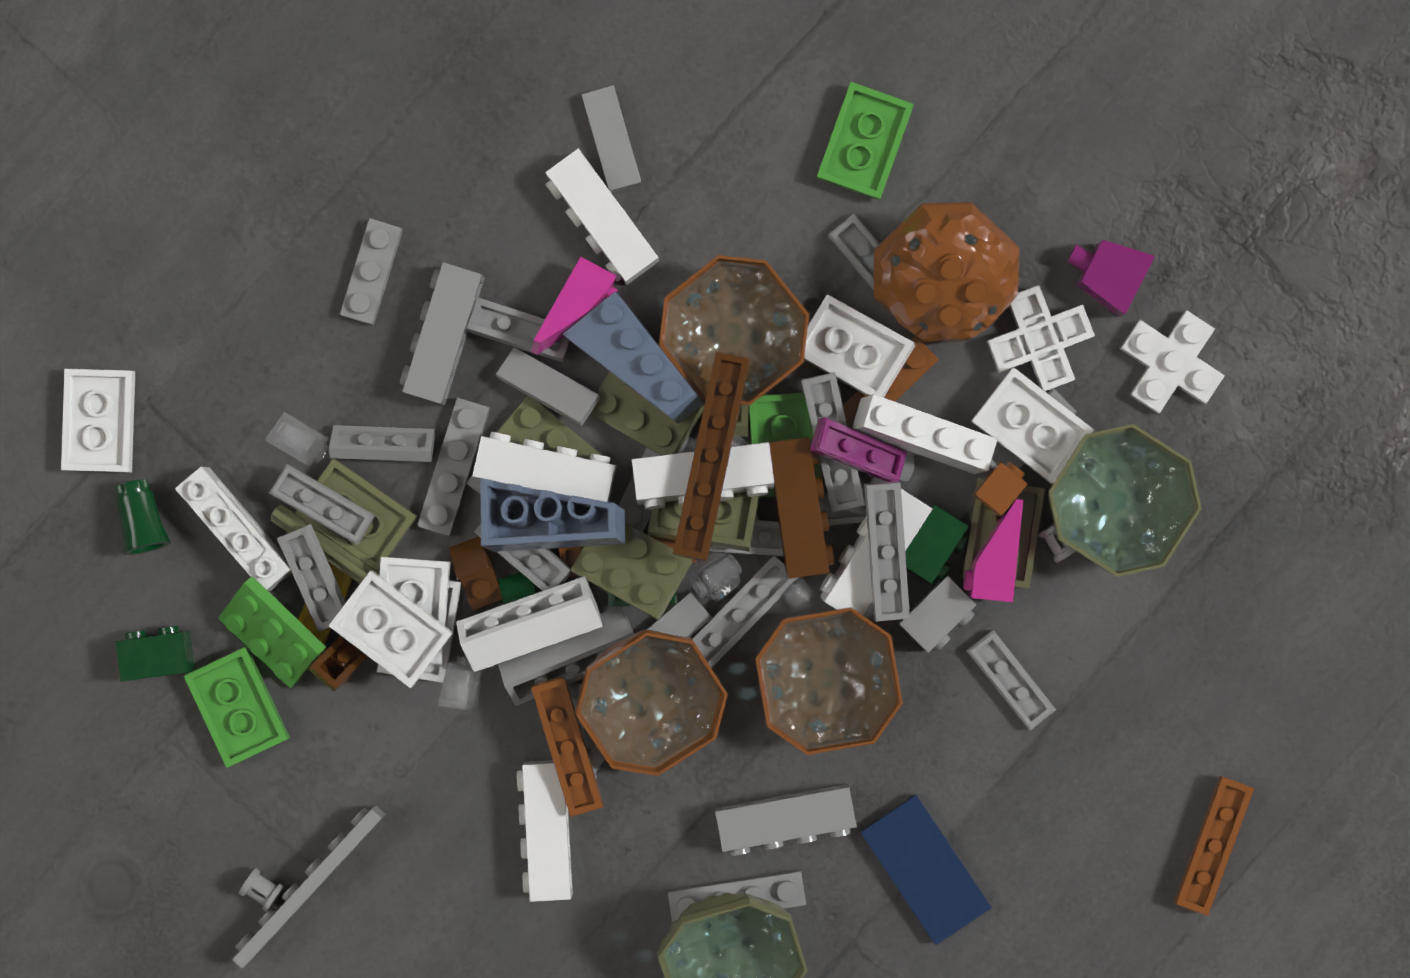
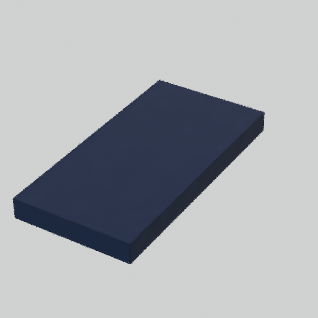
[860,794,992,945]

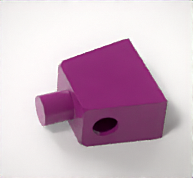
[1067,240,1155,317]

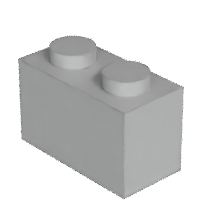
[897,575,976,653]

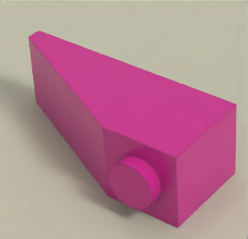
[531,257,618,355]
[963,499,1023,602]

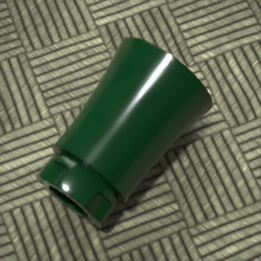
[115,479,171,555]

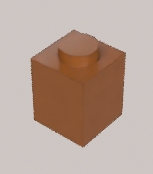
[972,462,1028,516]

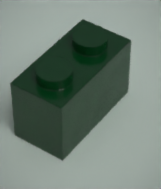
[905,504,969,584]
[115,625,195,682]

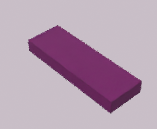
[810,417,907,482]

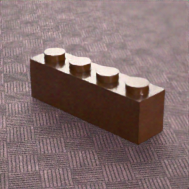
[769,437,834,579]

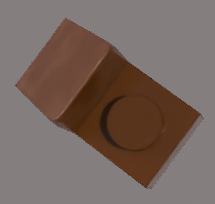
[449,536,502,611]
[308,635,369,691]

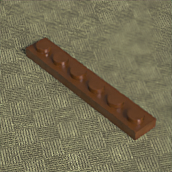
[673,352,750,562]

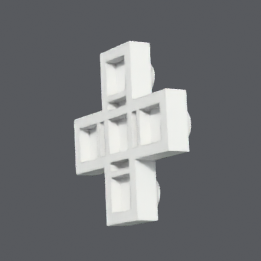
[987,285,1095,391]
[1120,311,1225,414]

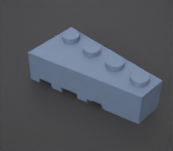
[563,291,704,424]
[480,478,625,552]

